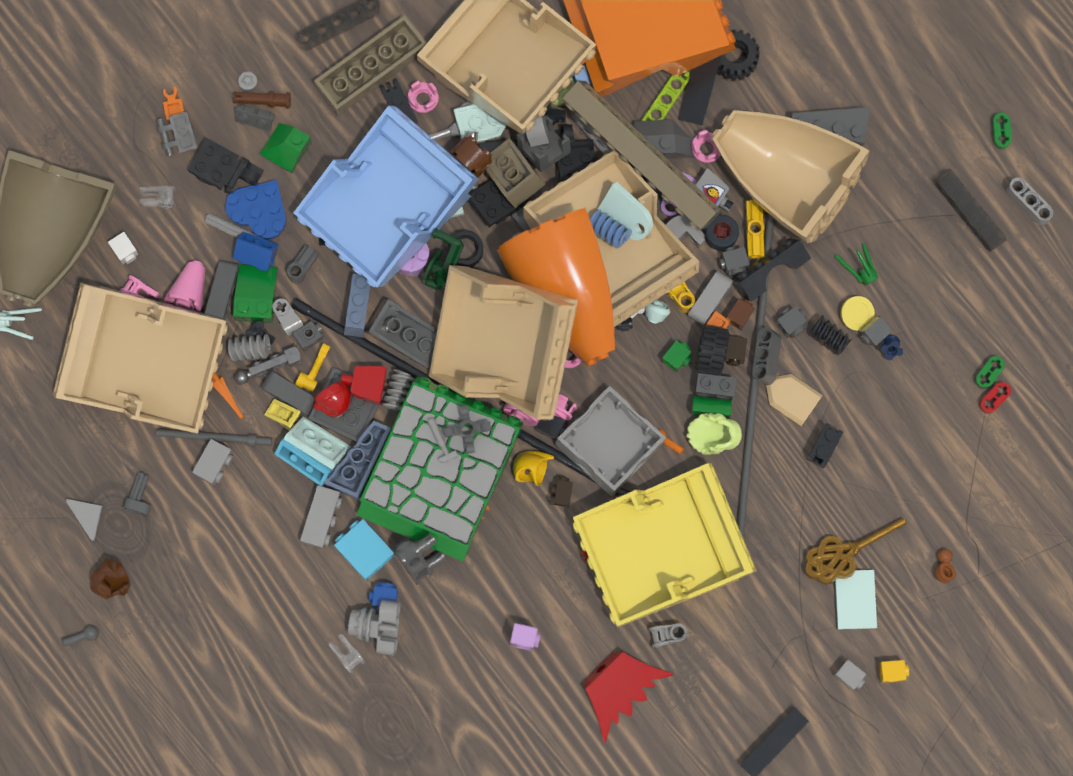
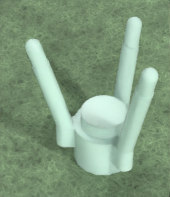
[0,308,42,340]

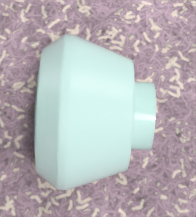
[645,300,670,324]

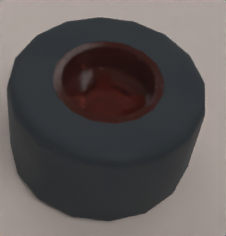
[704,214,739,251]

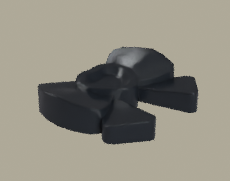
[246,321,275,345]

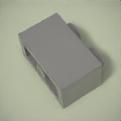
[192,439,234,486]

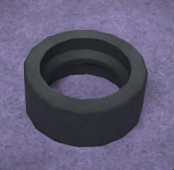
[447,230,483,267]

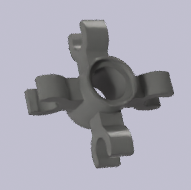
[444,405,492,454]

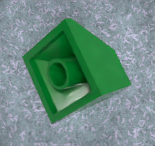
[260,123,312,174]

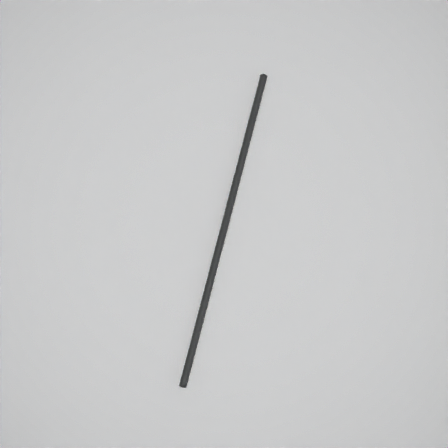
[737,213,774,539]

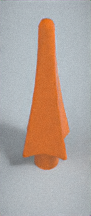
[212,373,243,419]

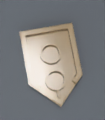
[766,374,823,426]

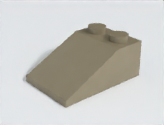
[486,138,545,208]

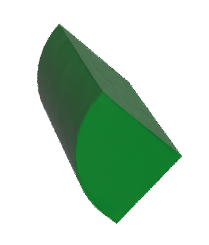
[691,395,732,419]

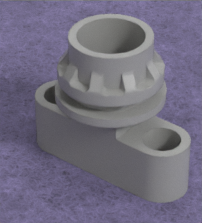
[348,600,400,656]

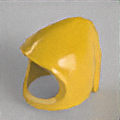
[513,451,554,486]

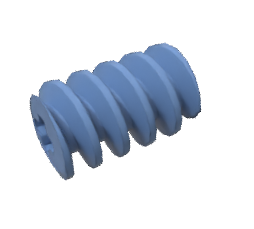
[590,210,632,248]

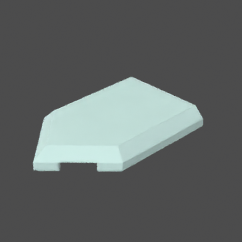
[454,104,506,142]

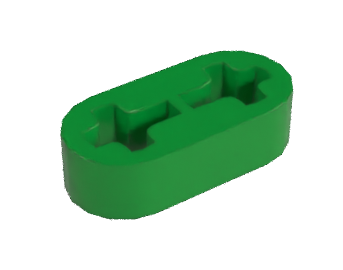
[992,113,1012,150]
[975,356,1005,389]

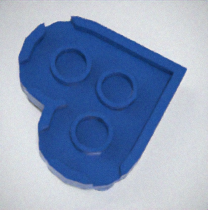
[226,180,286,240]

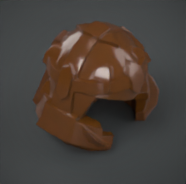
[90,558,131,599]

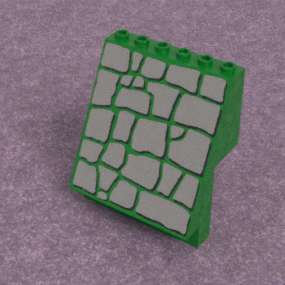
[357,377,524,562]

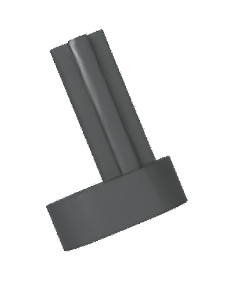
[123,473,151,517]

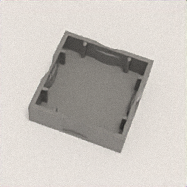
[555,386,666,497]

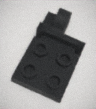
[554,124,596,182]
[188,138,264,194]
[468,179,528,227]

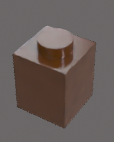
[726,298,755,331]

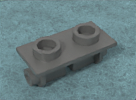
[235,104,275,131]

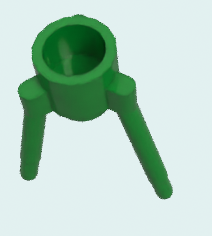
[835,243,879,285]

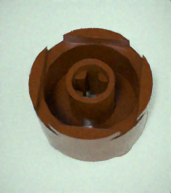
[450,135,492,178]

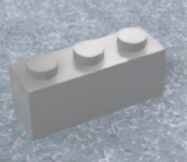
[300,485,343,550]

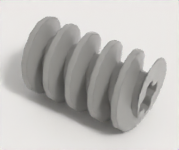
[228,334,271,362]
[381,369,415,412]

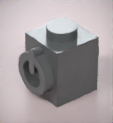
[719,247,750,276]
[775,306,808,338]

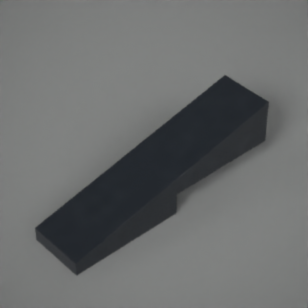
[740,708,809,776]

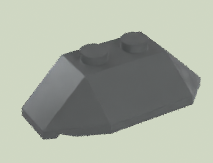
[617,119,693,159]

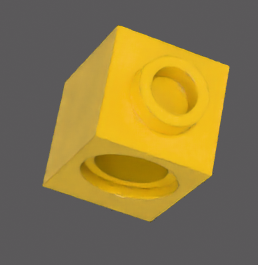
[879,660,909,683]

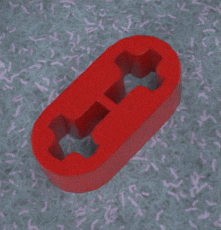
[979,382,1011,414]

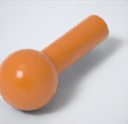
[657,429,685,455]

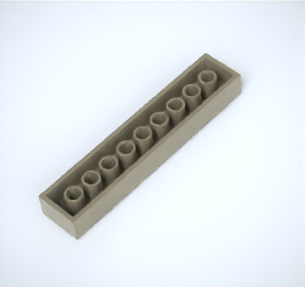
[563,81,722,229]

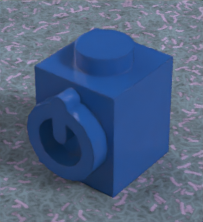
[369,583,398,611]

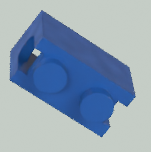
[233,232,279,271]

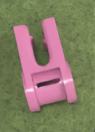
[120,275,160,299]

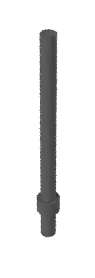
[156,429,272,446]

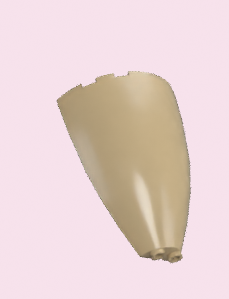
[711,110,869,243]

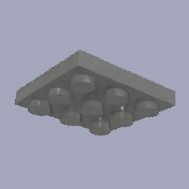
[308,368,386,443]

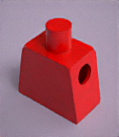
[341,366,387,406]

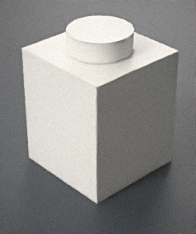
[108,232,139,265]

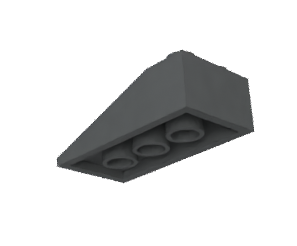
[364,299,437,370]

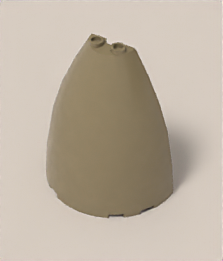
[0,150,117,308]

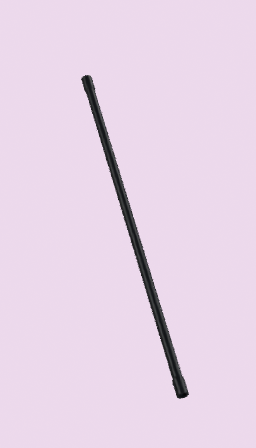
[291,298,631,497]

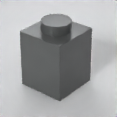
[858,316,892,346]

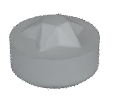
[238,72,258,92]

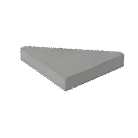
[66,499,103,542]

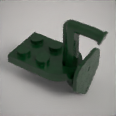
[423,228,464,290]

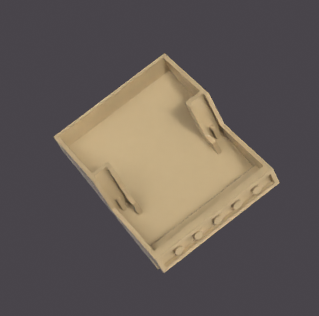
[417,0,596,135]
[523,150,699,327]
[429,265,578,420]
[53,283,227,434]

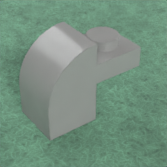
[526,115,549,147]
[666,215,705,249]

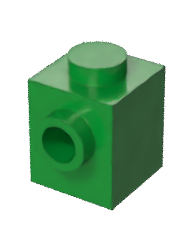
[661,340,692,373]

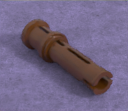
[233,91,291,109]

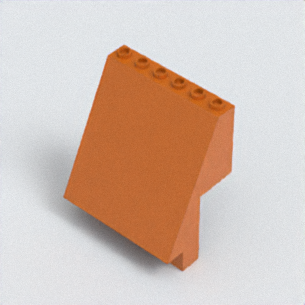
[563,0,736,97]

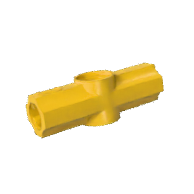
[746,200,764,259]

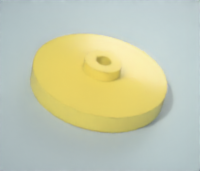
[840,296,875,331]

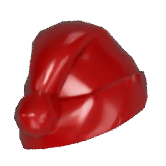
[313,382,351,417]

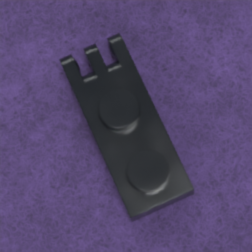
[379,78,418,124]

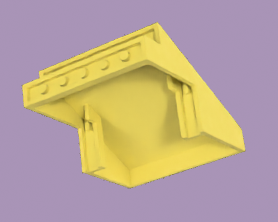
[573,463,757,626]

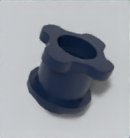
[881,335,903,360]

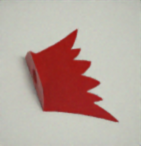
[584,652,674,744]

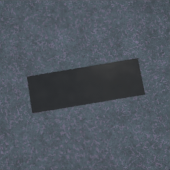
[678,55,722,125]

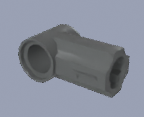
[287,245,319,284]

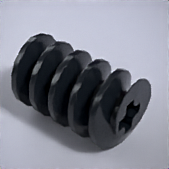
[811,315,853,356]

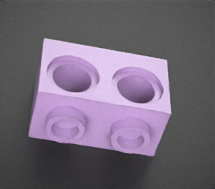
[510,623,541,651]

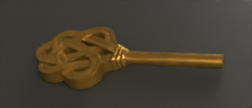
[805,518,906,585]

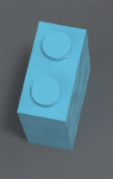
[334,519,395,581]

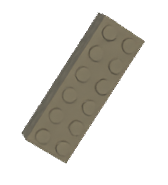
[314,15,427,116]

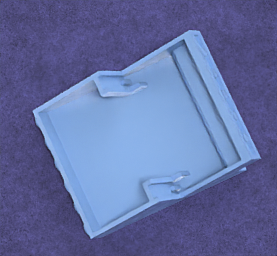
[293,106,479,287]

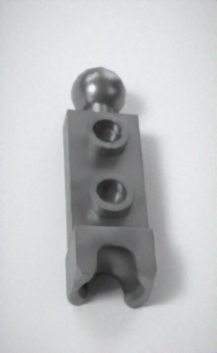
[234,346,303,385]

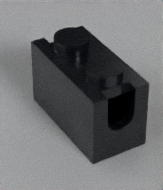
[807,423,843,469]

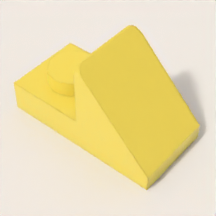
[264,399,301,431]

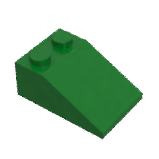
[233,264,278,323]

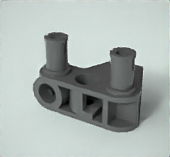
[392,533,447,585]

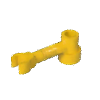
[295,343,330,392]

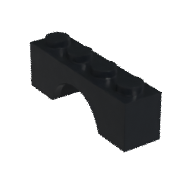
[733,238,811,302]

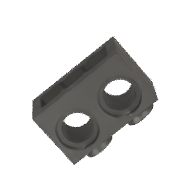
[694,373,736,400]

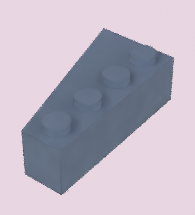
[324,421,392,502]

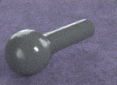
[62,625,99,647]

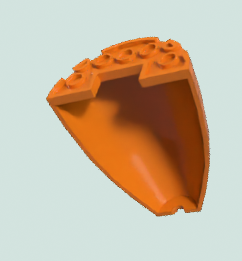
[497,208,615,367]

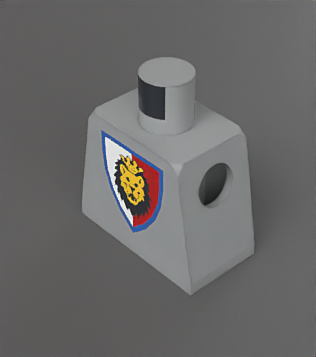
[696,168,735,212]

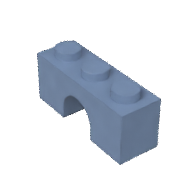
[344,274,370,338]

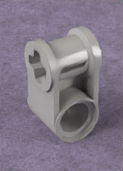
[273,299,304,337]
[649,623,687,648]

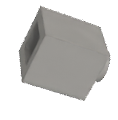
[834,660,866,691]

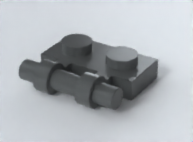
[156,111,198,156]

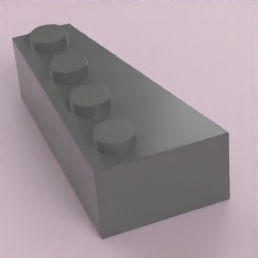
[791,107,870,147]

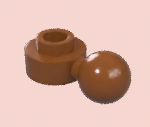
[935,548,956,583]

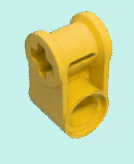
[666,282,695,313]

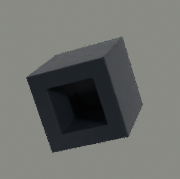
[536,416,567,441]

